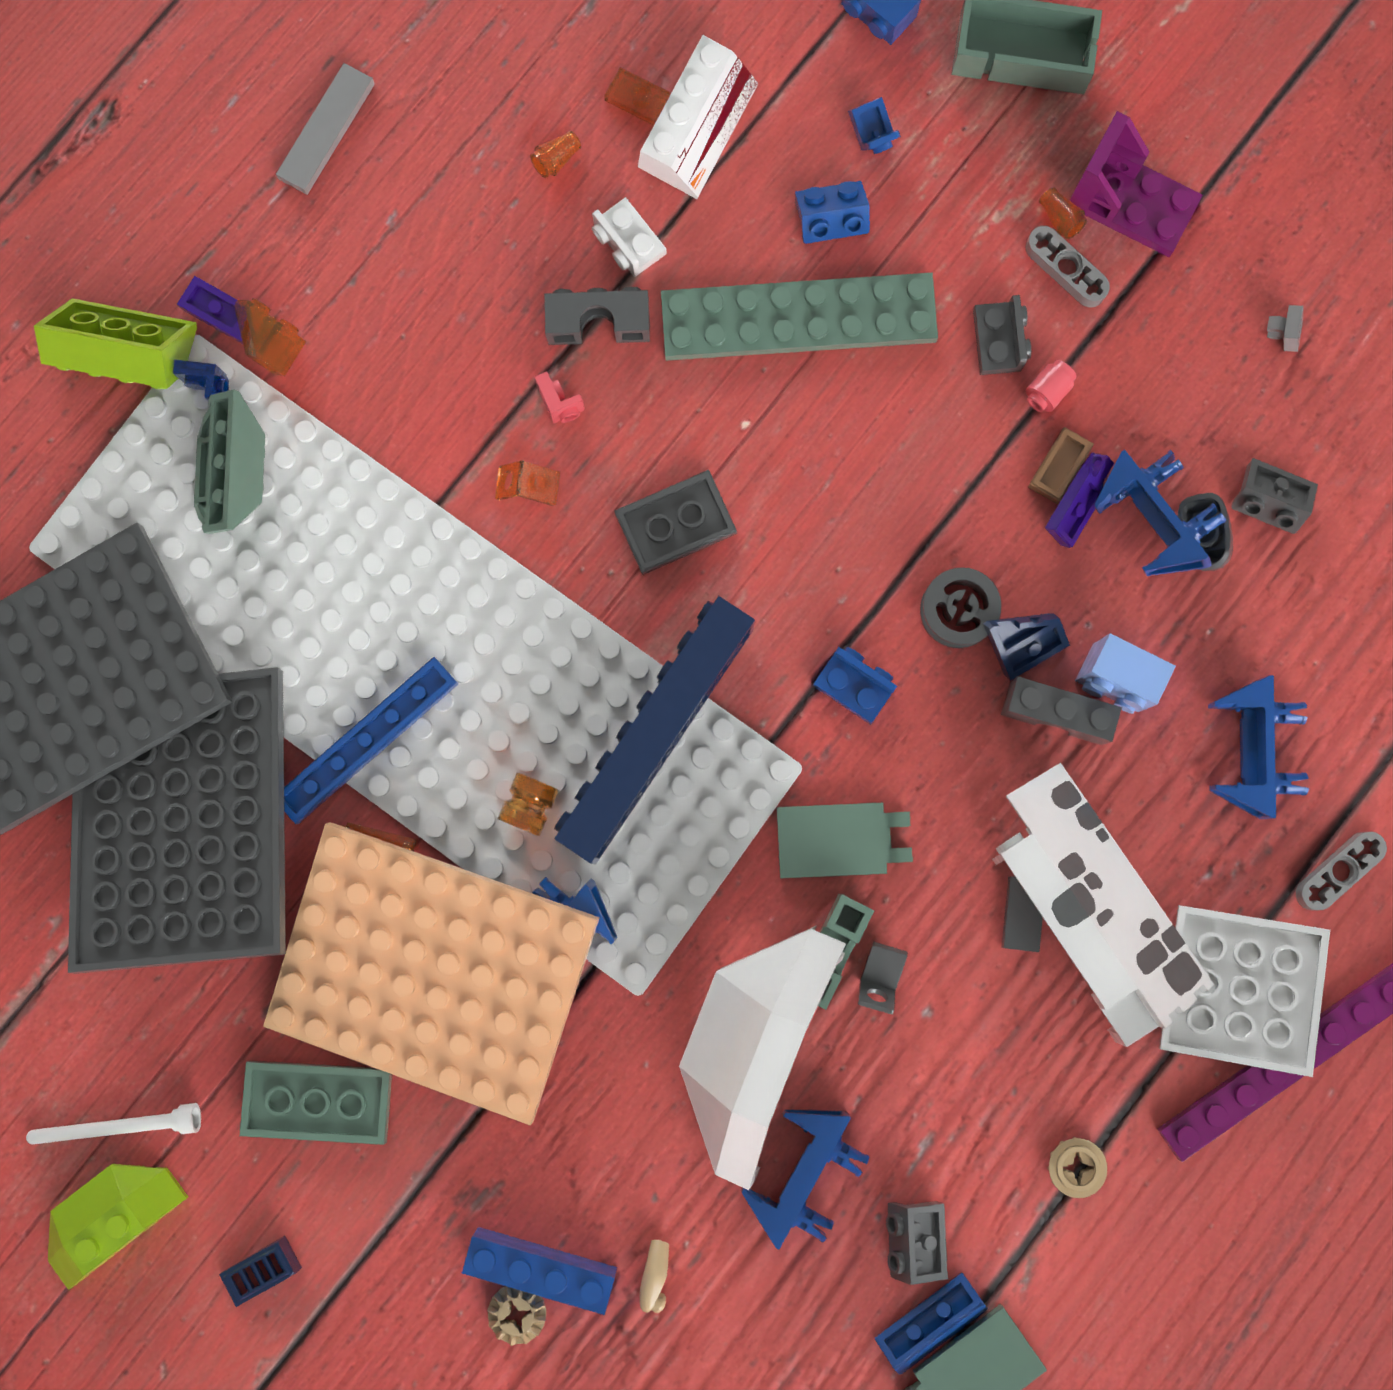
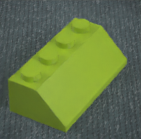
[34,298,197,389]

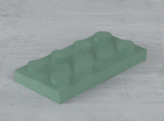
[239,1061,392,1145]

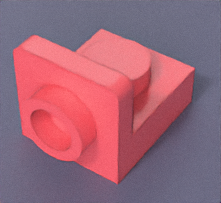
[534,371,585,424]

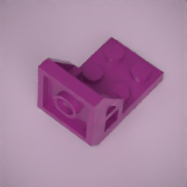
[1070,111,1203,257]

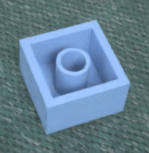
[1075,633,1176,714]

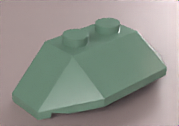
[194,389,265,534]

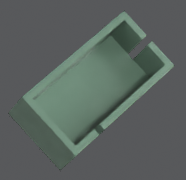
[951,0,1103,95]

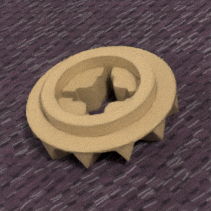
[1047,1137,1107,1198]
[487,1286,546,1346]

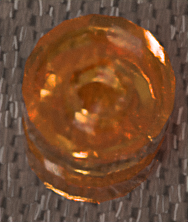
[497,772,559,836]

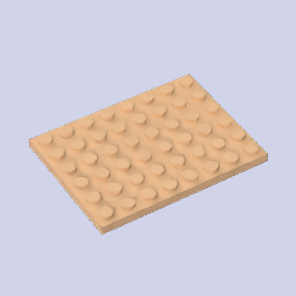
[263,822,600,1126]

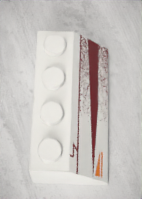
[638,35,758,199]

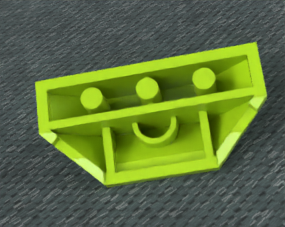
[48,1164,188,1290]

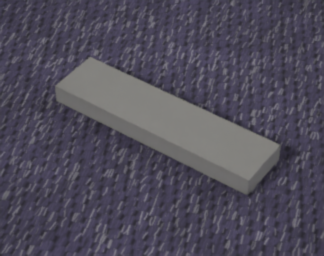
[276,63,375,195]

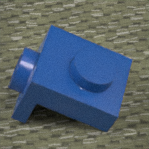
[848,97,901,154]

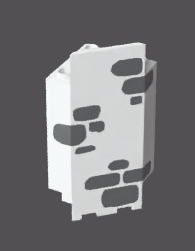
[992,763,1214,1047]

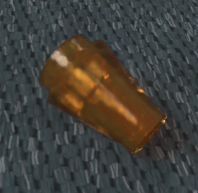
[530,131,581,178]
[1039,188,1087,239]

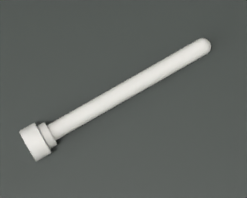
[26,1103,201,1144]

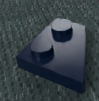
[983,613,1070,681]

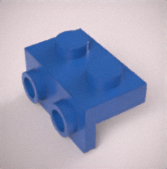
[795,181,870,244]

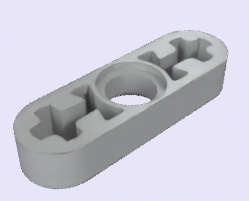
[1025,226,1110,307]
[1296,832,1387,910]

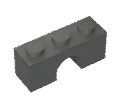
[544,287,650,345]
[1001,677,1122,745]

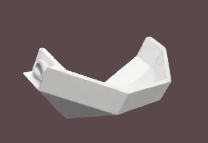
[679,925,846,1190]

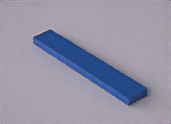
[284,657,458,824]

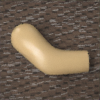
[639,1240,669,1313]

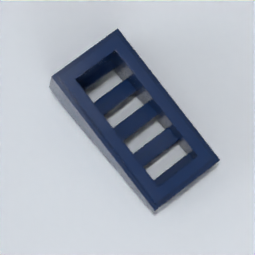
[219,1236,302,1307]

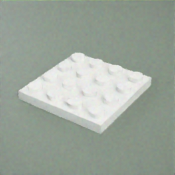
[1159,905,1330,1077]

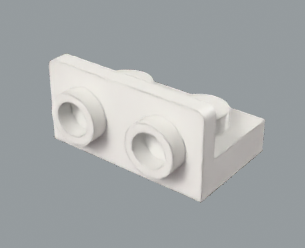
[592,197,667,277]

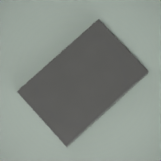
[614,470,737,575]

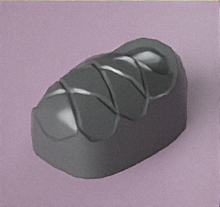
[1178,493,1233,571]

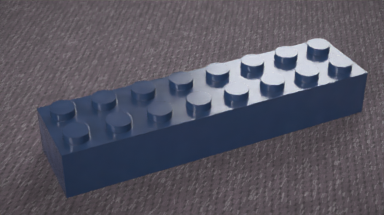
[554,596,755,865]

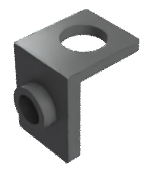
[858,942,908,1014]

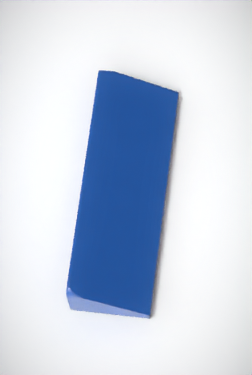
[874,1273,988,1375]

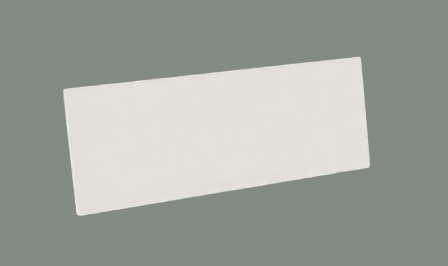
[29,335,802,996]

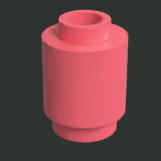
[1025,360,1077,412]

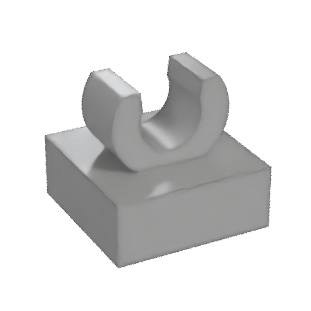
[1267,305,1303,352]

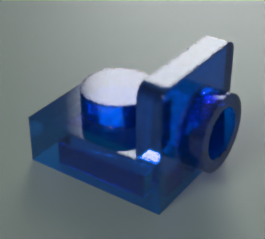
[173,360,229,401]

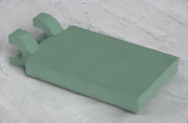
[777,802,913,878]
[904,1304,1047,1390]

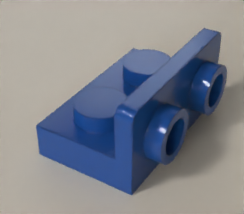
[813,647,897,725]

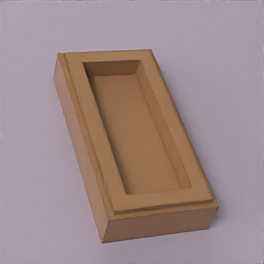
[1028,427,1094,504]

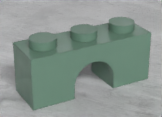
[818,894,874,1010]

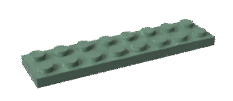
[661,273,938,361]

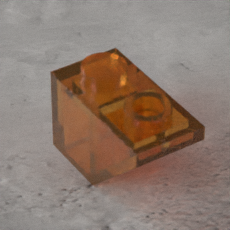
[234,298,306,376]

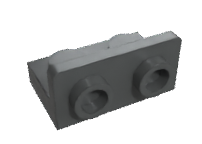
[973,295,1031,375]
[1231,458,1318,534]
[886,1201,948,1285]

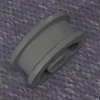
[920,568,1002,648]

